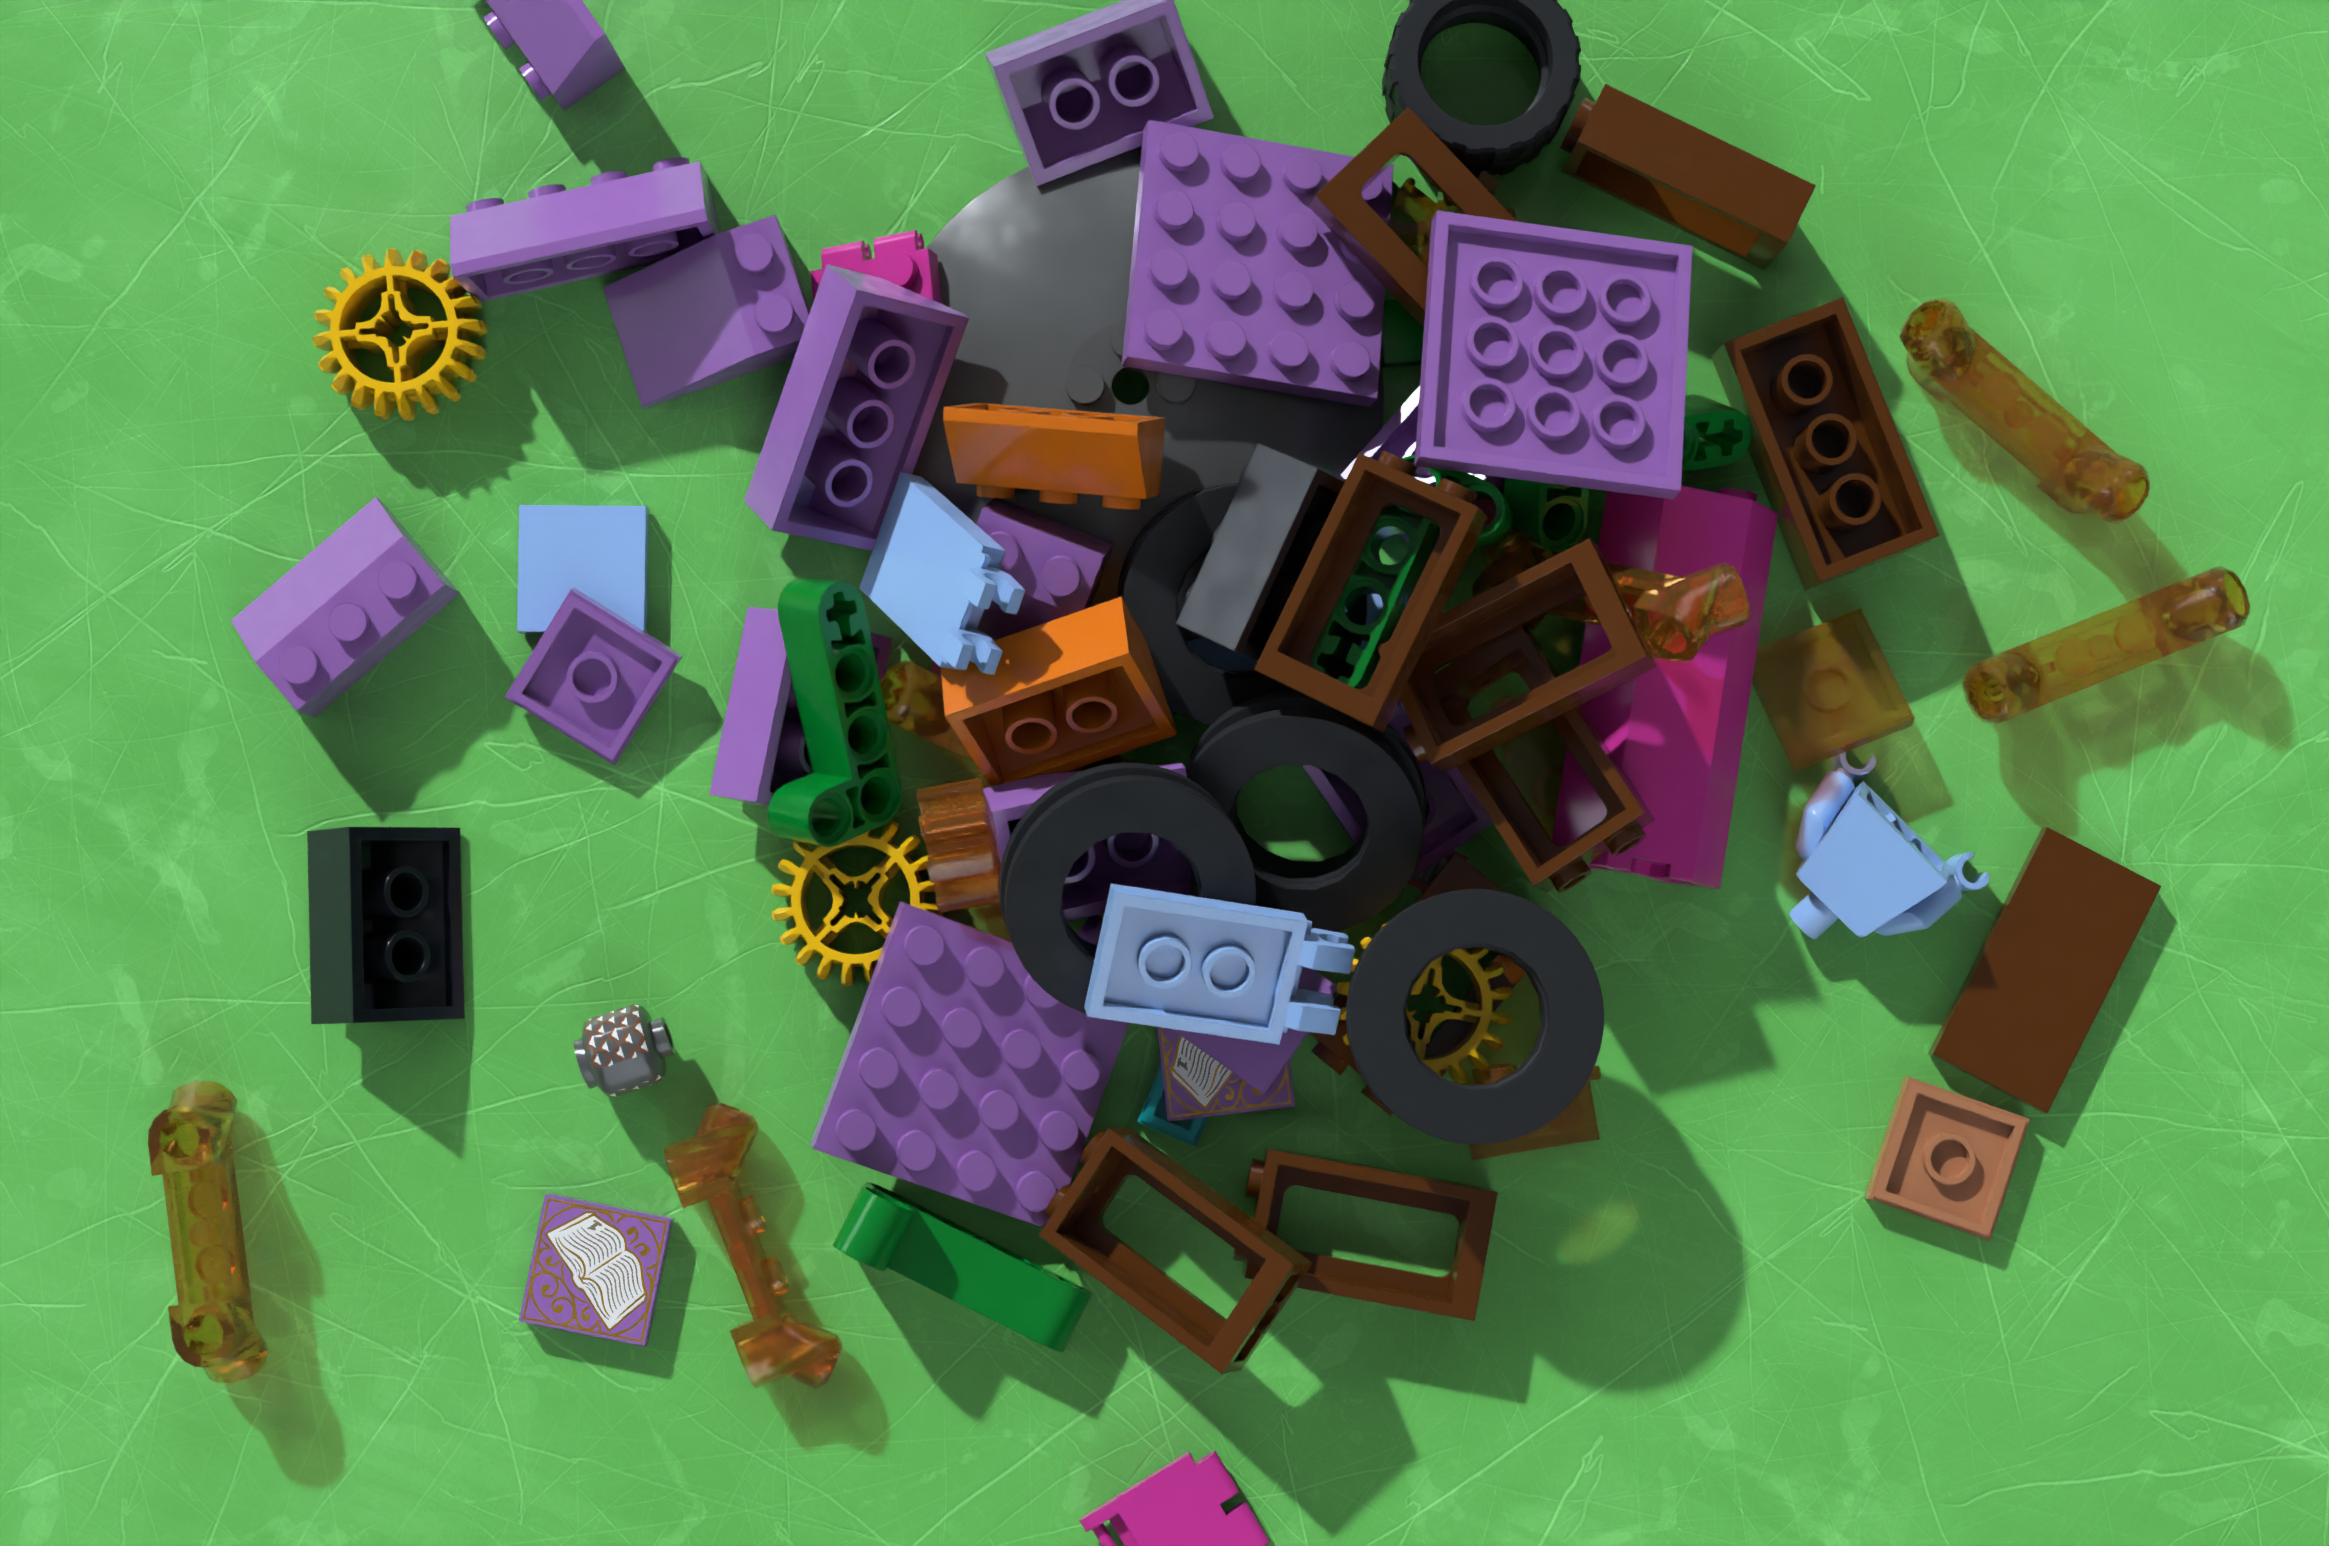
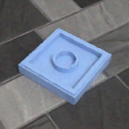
[517,505,649,634]

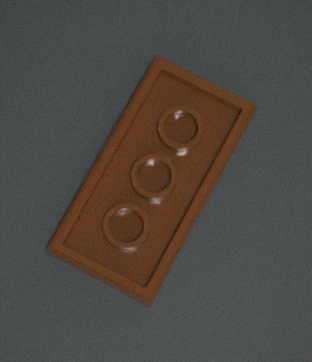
[1928,827,2161,1113]

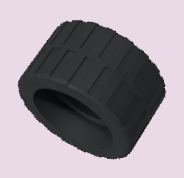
[1382,0,1582,179]

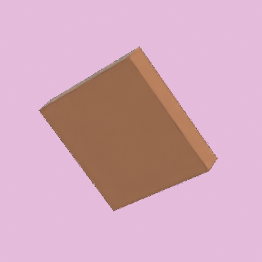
[1864,1076,2030,1241]

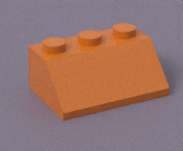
[943,402,1166,510]
[941,596,1177,787]

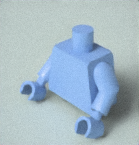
[1789,740,1989,939]

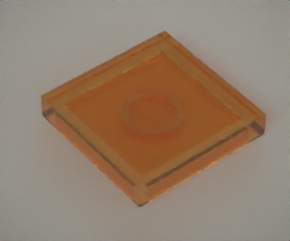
[1752,608,1915,772]

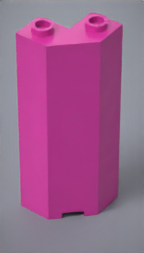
[1552,485,1778,889]

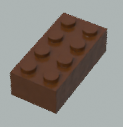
[1711,297,1939,591]

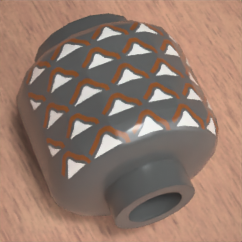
[574,1004,675,1097]

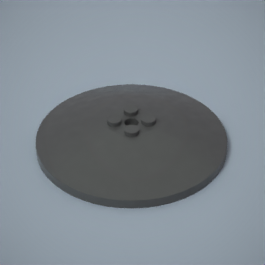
[912,146,1384,641]

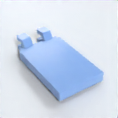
[859,472,1025,675]
[1084,883,1355,1045]

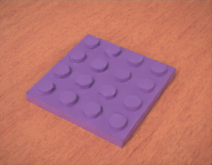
[1122,120,1394,407]
[1414,210,1693,500]
[810,901,1129,1227]

